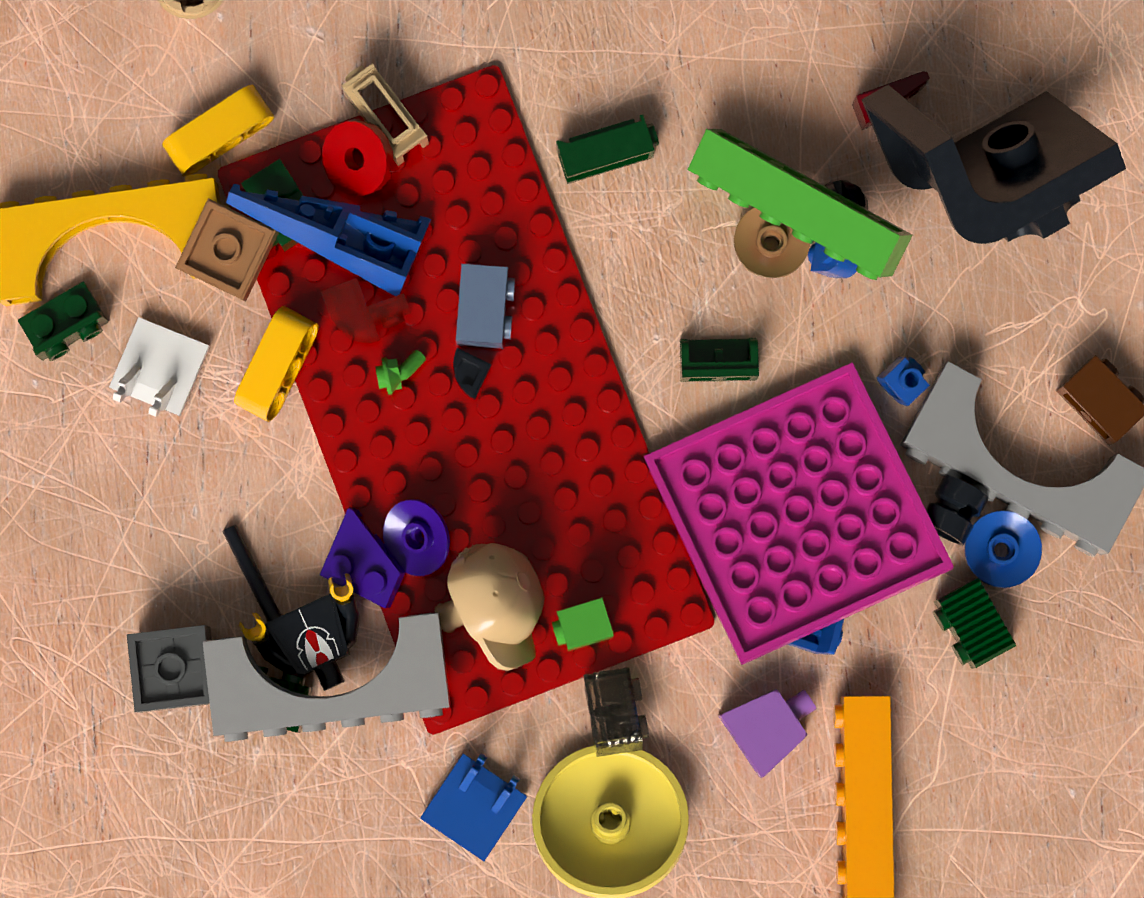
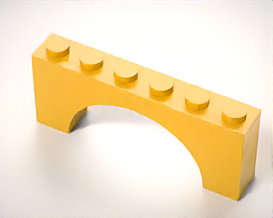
[0,174,221,306]

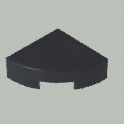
[453,348,492,400]

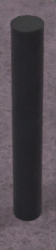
[222,525,282,622]

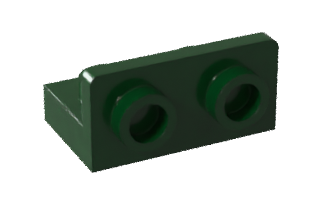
[18,281,108,361]

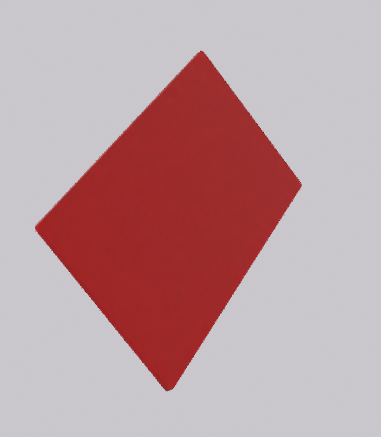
[217,65,714,735]

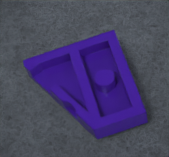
[320,508,405,608]

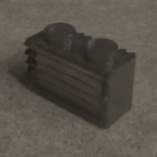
[583,667,649,757]

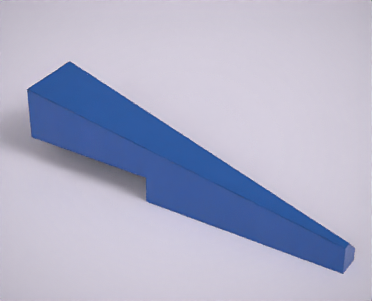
[226,184,431,298]

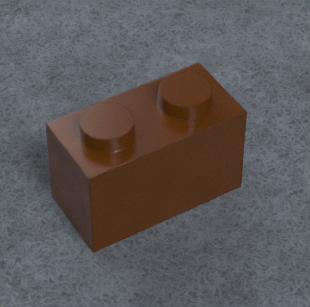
[1056,355,1144,446]

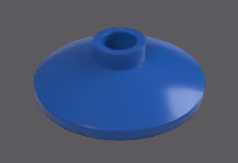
[965,511,1042,588]

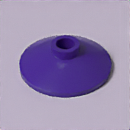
[383,499,450,576]

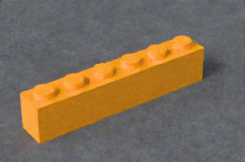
[833,696,894,898]

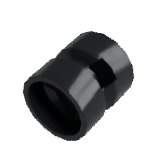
[926,475,989,546]

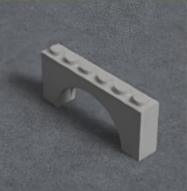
[900,361,1144,557]
[203,612,451,742]

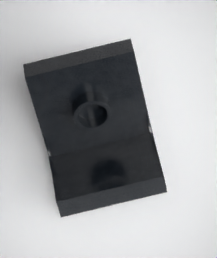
[862,85,1126,244]

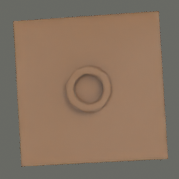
[175,198,279,302]

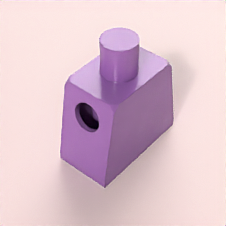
[718,689,817,778]

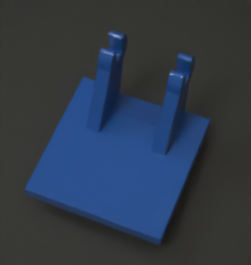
[420,753,527,861]

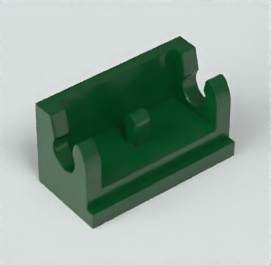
[679,338,759,382]

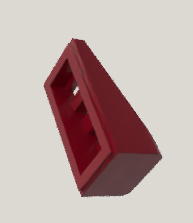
[852,70,930,130]

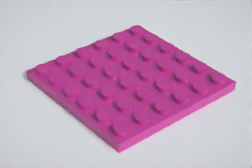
[644,362,954,665]

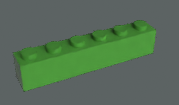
[687,129,913,280]

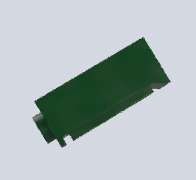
[556,115,659,184]

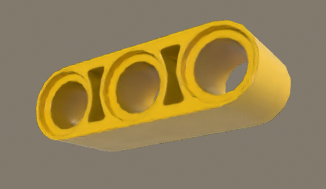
[162,85,275,177]
[234,306,319,422]

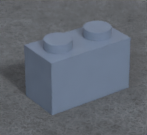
[456,264,515,349]

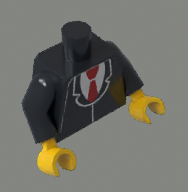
[239,573,360,691]

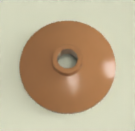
[734,208,810,279]

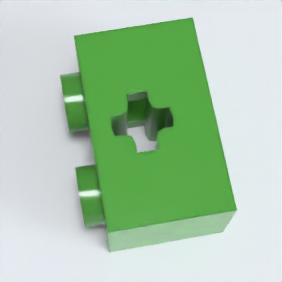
[552,598,614,651]

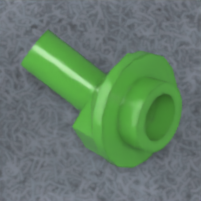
[375,350,426,395]

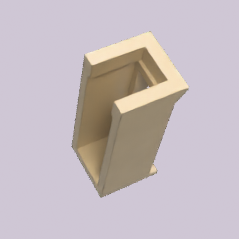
[342,63,429,166]

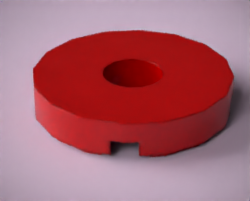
[322,119,393,197]

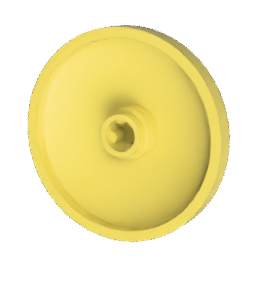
[532,744,689,898]

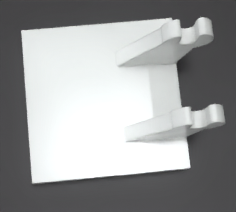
[109,317,210,417]

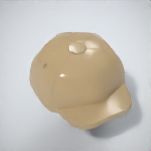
[435,543,545,671]

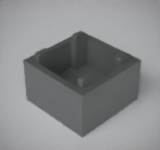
[126,625,212,713]

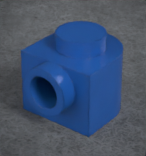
[808,242,858,278]
[877,356,930,406]

